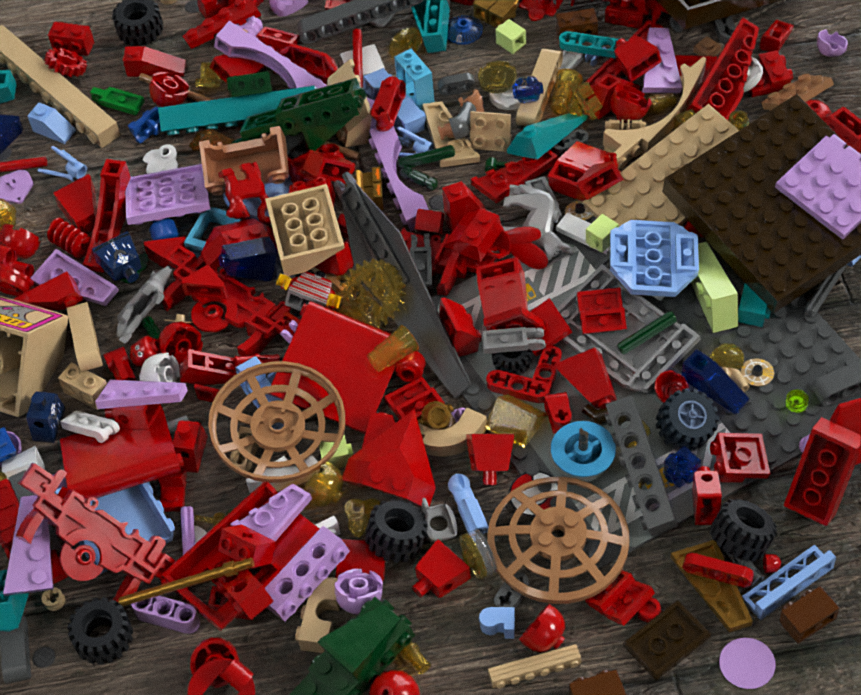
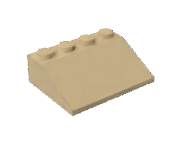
[265,184,345,276]

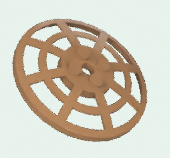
[208,361,345,483]
[487,477,630,604]

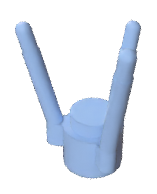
[397,126,433,157]
[38,146,87,181]

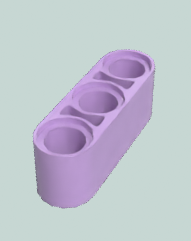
[131,596,200,634]

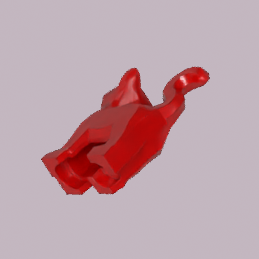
[218,161,271,224]

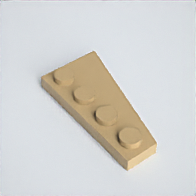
[422,101,480,168]

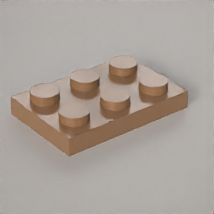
[761,74,834,110]

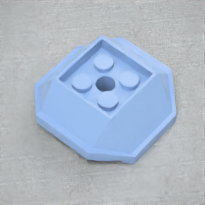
[610,220,699,297]

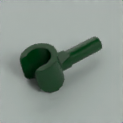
[485,157,508,172]

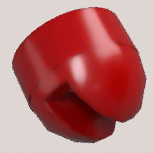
[763,554,781,573]

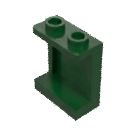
[226,72,272,98]

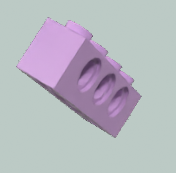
[265,526,350,622]

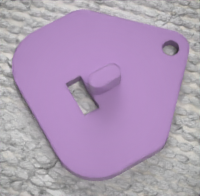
[0,170,33,204]

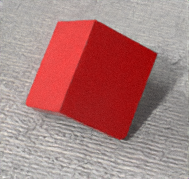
[414,209,445,235]

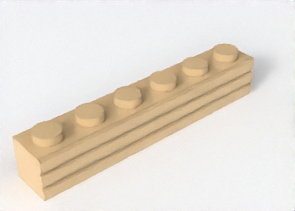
[488,644,581,689]

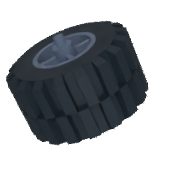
[656,388,719,452]

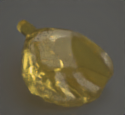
[700,343,744,369]

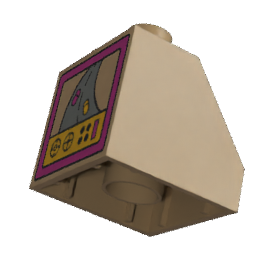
[0,296,68,417]

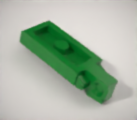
[90,87,145,116]

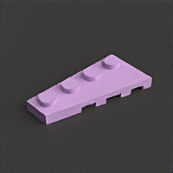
[642,28,682,93]
[31,249,119,306]
[95,380,188,409]
[3,495,54,596]

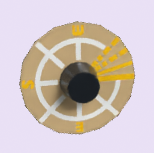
[565,201,594,221]
[741,358,774,387]

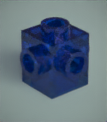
[663,446,701,489]

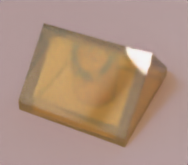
[485,394,547,448]

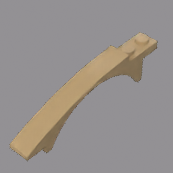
[603,56,706,170]

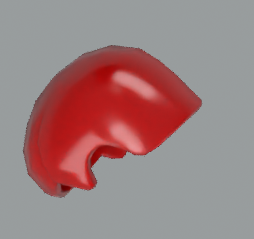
[654,370,690,403]

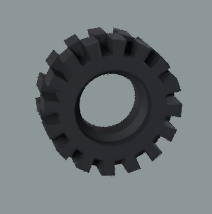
[492,349,532,375]

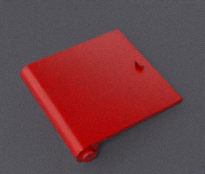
[269,301,407,434]
[60,407,184,501]

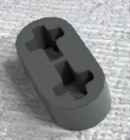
[713,15,736,44]
[437,73,476,96]
[552,129,588,156]
[494,573,529,609]

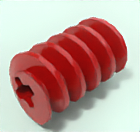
[47,218,91,258]

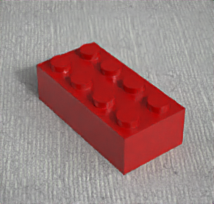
[783,417,861,526]

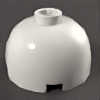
[139,353,180,382]

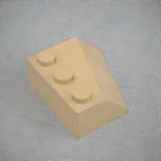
[327,59,372,148]

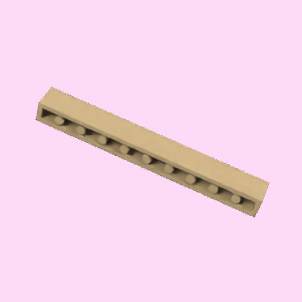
[0,25,121,148]

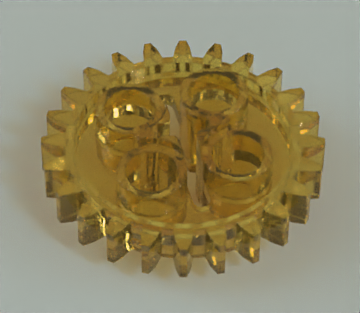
[338,258,406,328]

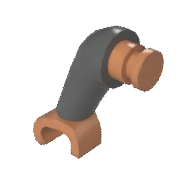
[437,89,484,140]

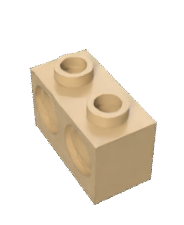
[58,362,107,410]

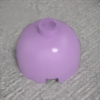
[335,569,383,614]

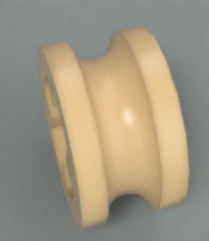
[41,587,65,611]

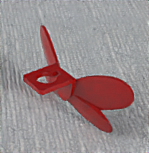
[486,225,548,269]

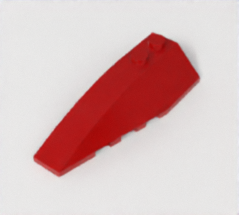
[683,17,759,121]

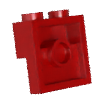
[749,50,793,98]
[710,433,770,483]

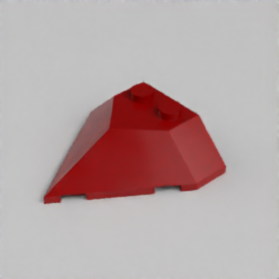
[341,409,436,508]

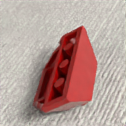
[273,43,338,85]
[201,218,278,268]

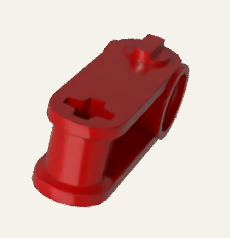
[371,76,406,132]

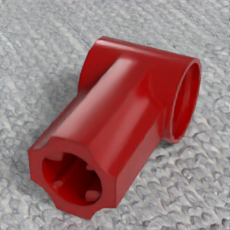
[103,346,136,381]

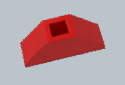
[584,73,640,120]

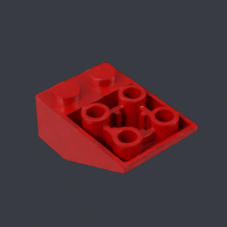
[824,106,861,153]
[548,141,610,202]
[476,257,528,330]

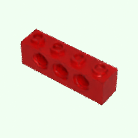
[204,552,274,620]

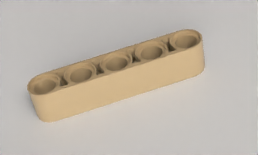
[516,48,563,127]
[67,302,103,372]

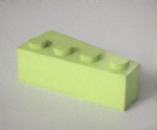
[691,242,738,333]

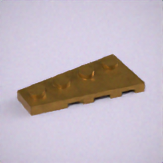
[670,540,753,633]

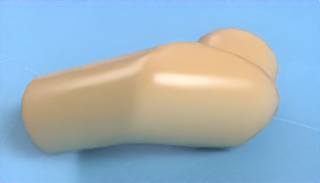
[718,367,750,393]

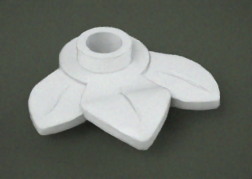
[143,144,178,174]

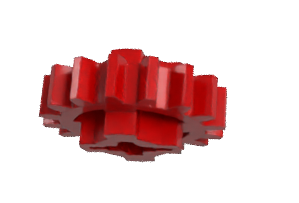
[44,48,87,77]

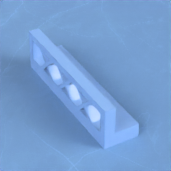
[742,545,836,621]

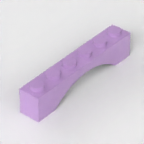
[214,21,327,89]
[368,126,429,231]

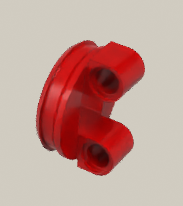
[0,245,34,297]
[187,658,255,695]

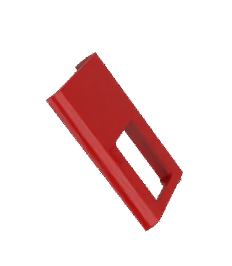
[161,482,320,631]

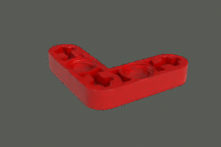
[486,346,562,403]

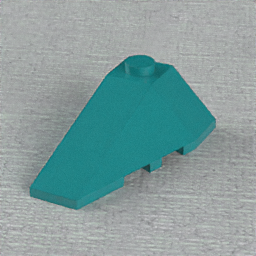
[506,112,588,159]

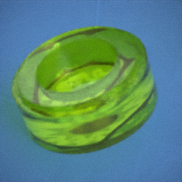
[785,389,809,413]

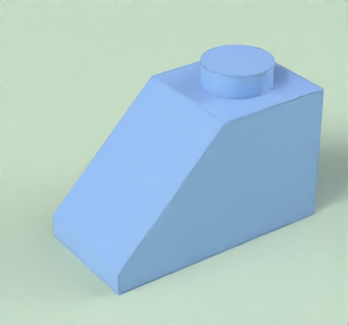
[27,103,76,144]

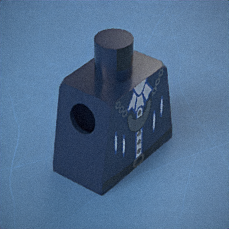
[92,231,141,282]
[27,392,65,443]

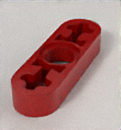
[682,553,754,587]

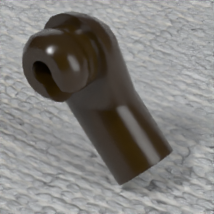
[582,404,608,424]

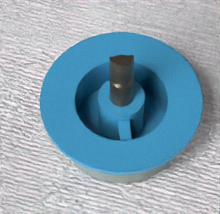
[551,421,616,482]

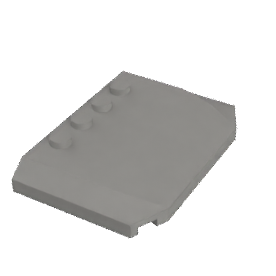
[557,264,701,393]

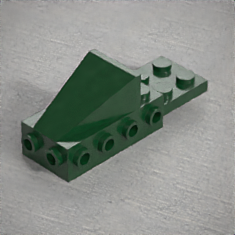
[240,78,366,151]
[290,596,415,695]

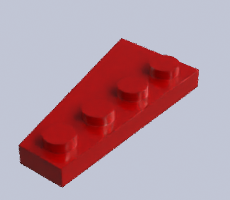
[470,150,559,204]

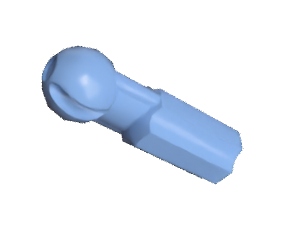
[448,474,489,538]

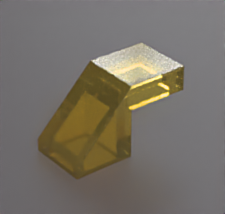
[196,62,221,87]

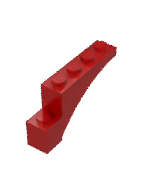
[82,159,131,273]

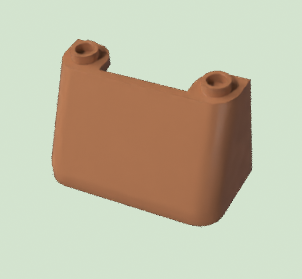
[199,126,289,196]

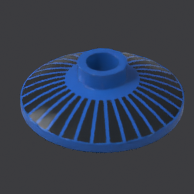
[447,15,483,45]

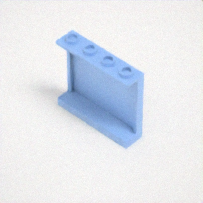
[55,482,175,575]

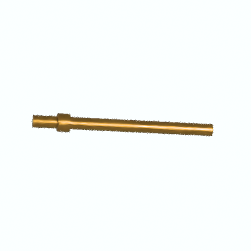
[119,558,255,607]

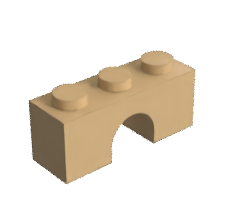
[295,577,340,653]

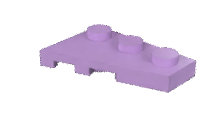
[231,484,312,541]

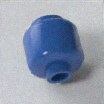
[149,218,179,240]

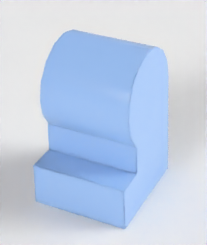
[479,607,515,639]

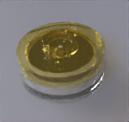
[459,528,497,580]

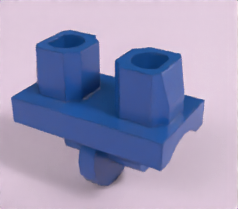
[128,106,161,144]

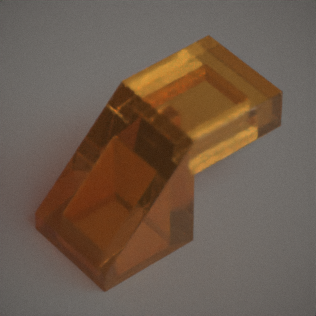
[188,129,235,151]

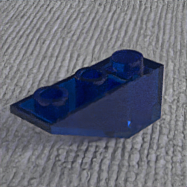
[682,349,750,415]

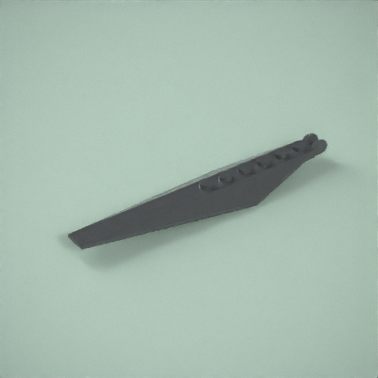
[334,172,472,398]

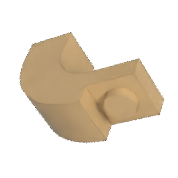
[418,407,488,456]

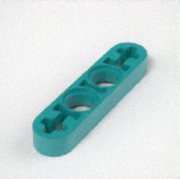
[559,31,628,58]

